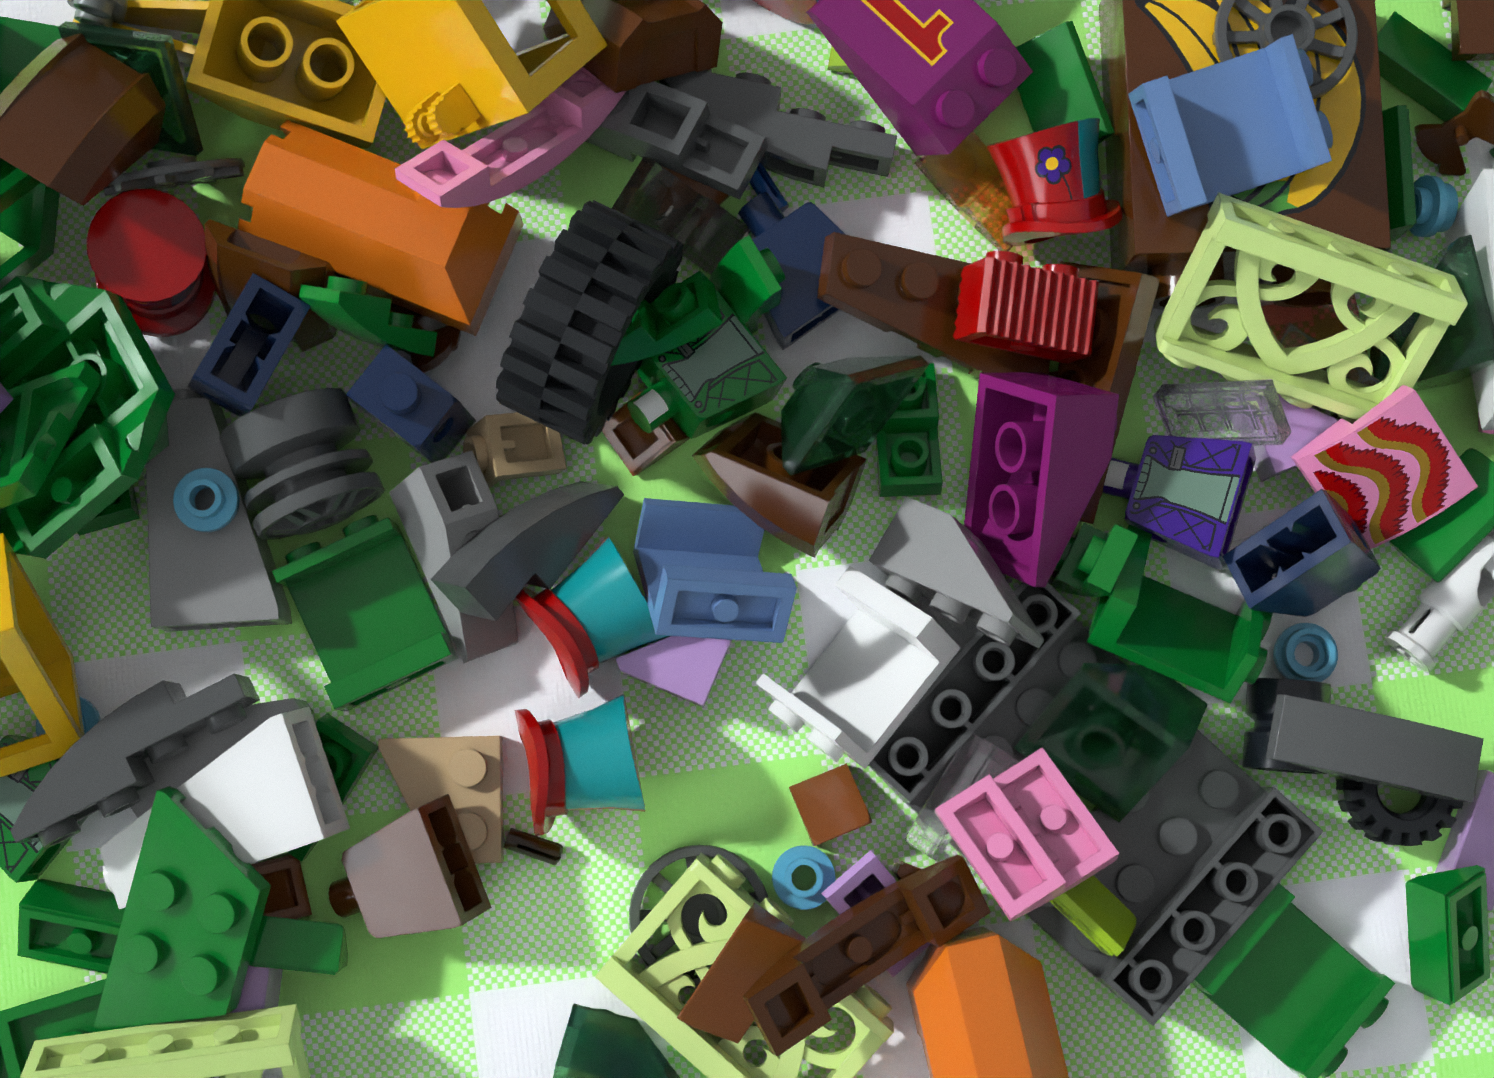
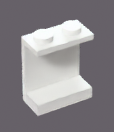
[756,565,961,769]

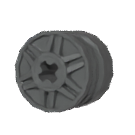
[219,387,385,540]

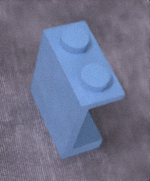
[1128,34,1333,217]
[633,498,797,643]

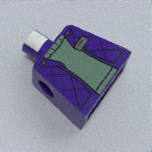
[1103,435,1256,571]

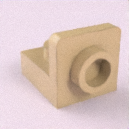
[463,412,567,488]

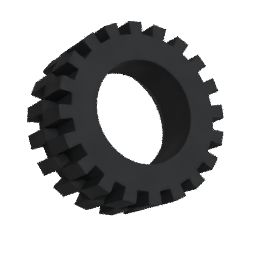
[496,200,683,445]

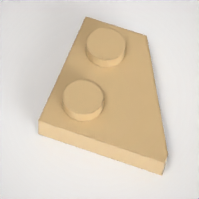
[378,736,504,864]

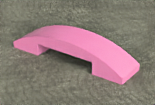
[395,67,626,208]

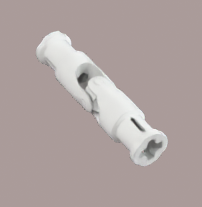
[1384,529,1494,672]

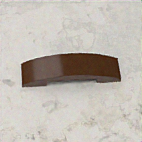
[743,855,991,1057]

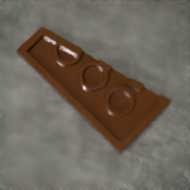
[817,232,1050,379]
[1049,261,1160,524]

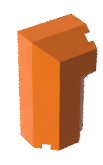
[238,119,524,336]
[906,926,1069,1078]

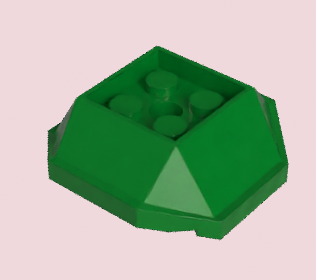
[0,275,175,559]

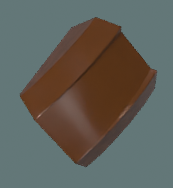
[543,0,723,93]
[0,33,166,206]
[205,219,339,352]
[692,412,867,558]

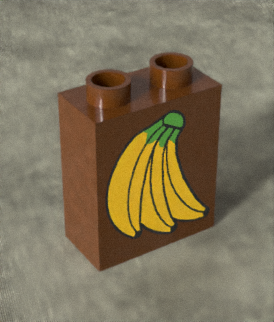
[1099,0,1391,310]

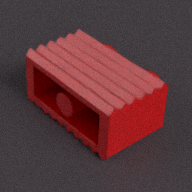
[953,251,1099,364]

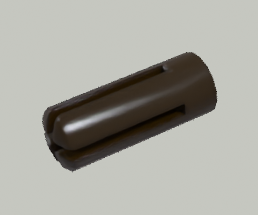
[504,827,563,865]

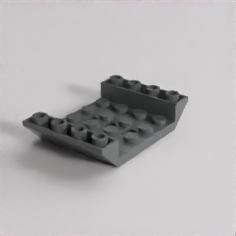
[868,582,1324,1026]

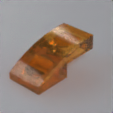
[914,131,1013,251]

